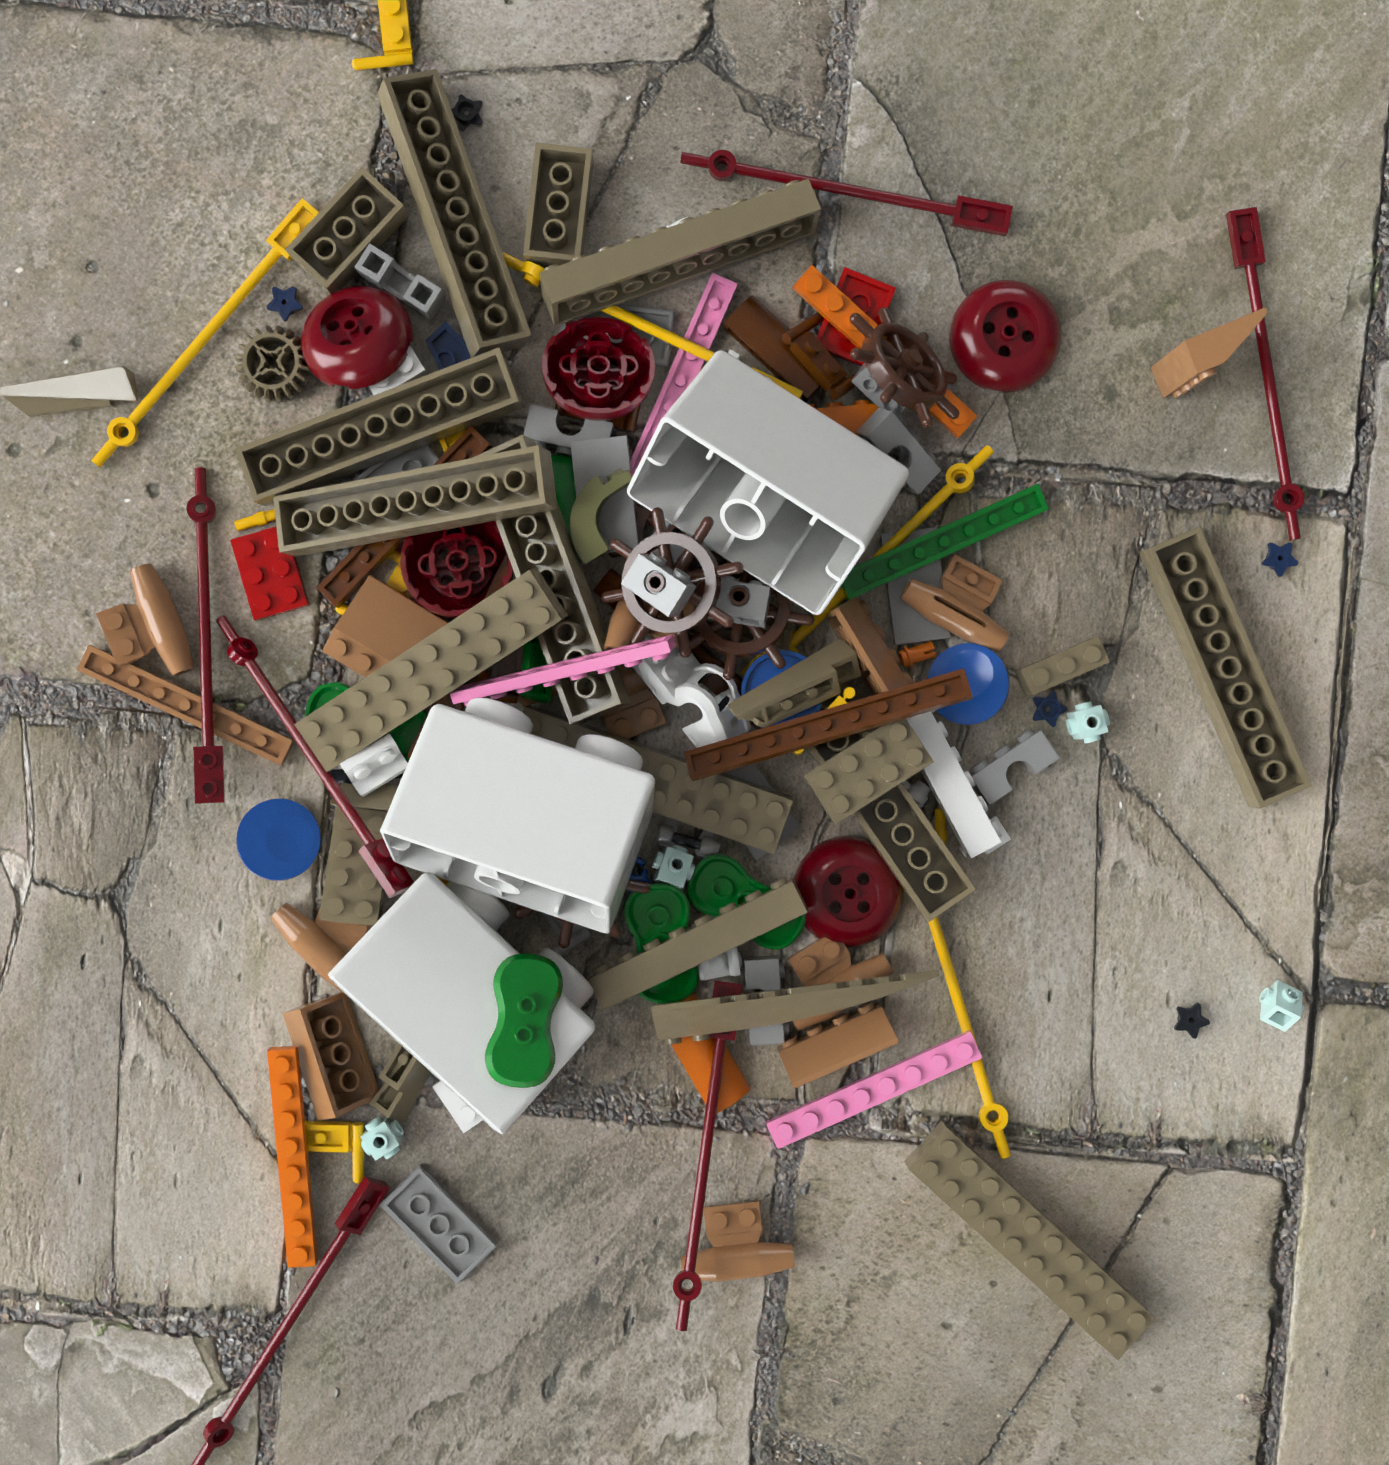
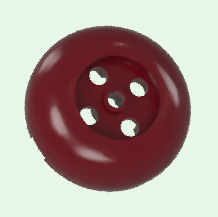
[949,280,1061,393]
[301,286,414,389]
[542,317,656,421]
[400,521,514,618]
[793,836,904,947]

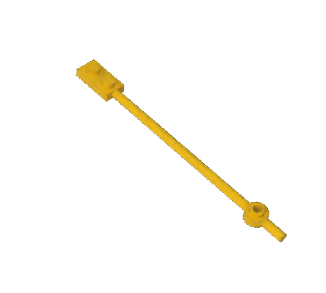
[91,198,319,468]
[502,251,803,399]
[740,445,994,677]
[928,916,1011,1159]

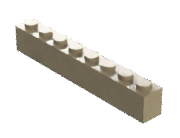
[588,877,808,1011]

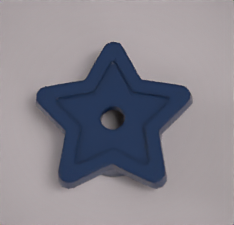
[266,286,303,322]
[1261,542,1298,577]
[1032,691,1067,727]

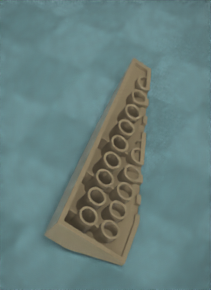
[651,970,940,1045]

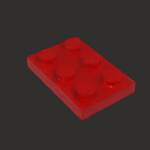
[816,267,896,366]
[230,526,310,621]

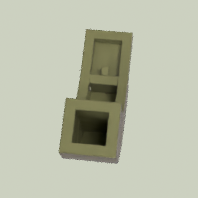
[570,468,633,565]

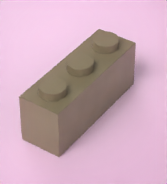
[1015,636,1110,696]

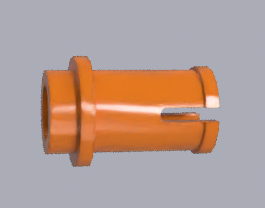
[898,641,936,668]

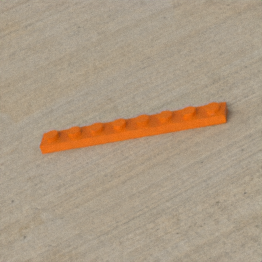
[792,265,977,438]
[267,1046,318,1268]

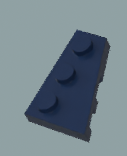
[425,321,471,370]

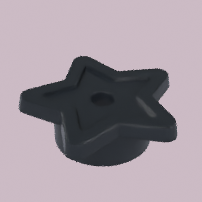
[451,94,483,131]
[1174,1003,1210,1039]

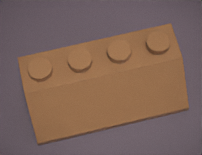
[282,992,379,1120]
[777,1001,899,1089]

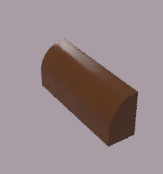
[724,295,821,403]

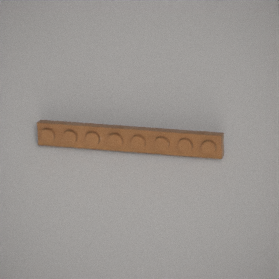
[77,645,295,766]

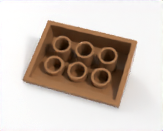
[1150,307,1268,399]
[322,575,449,677]
[826,597,914,695]

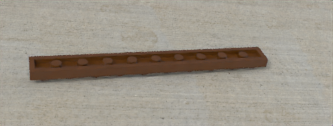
[684,668,973,781]

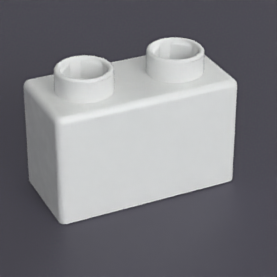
[627,350,909,615]
[380,698,655,934]
[328,872,595,1134]

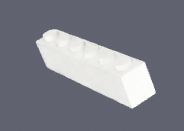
[906,710,1002,859]

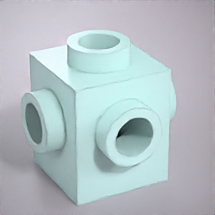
[1066,701,1110,743]
[652,845,695,889]
[1259,980,1304,1032]
[361,1116,405,1161]

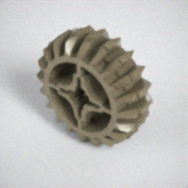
[235,325,312,402]

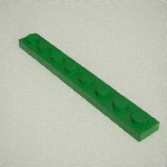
[841,484,1049,600]

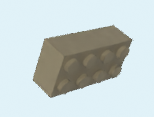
[523,142,594,267]
[285,167,409,294]
[804,719,934,825]
[319,806,387,927]

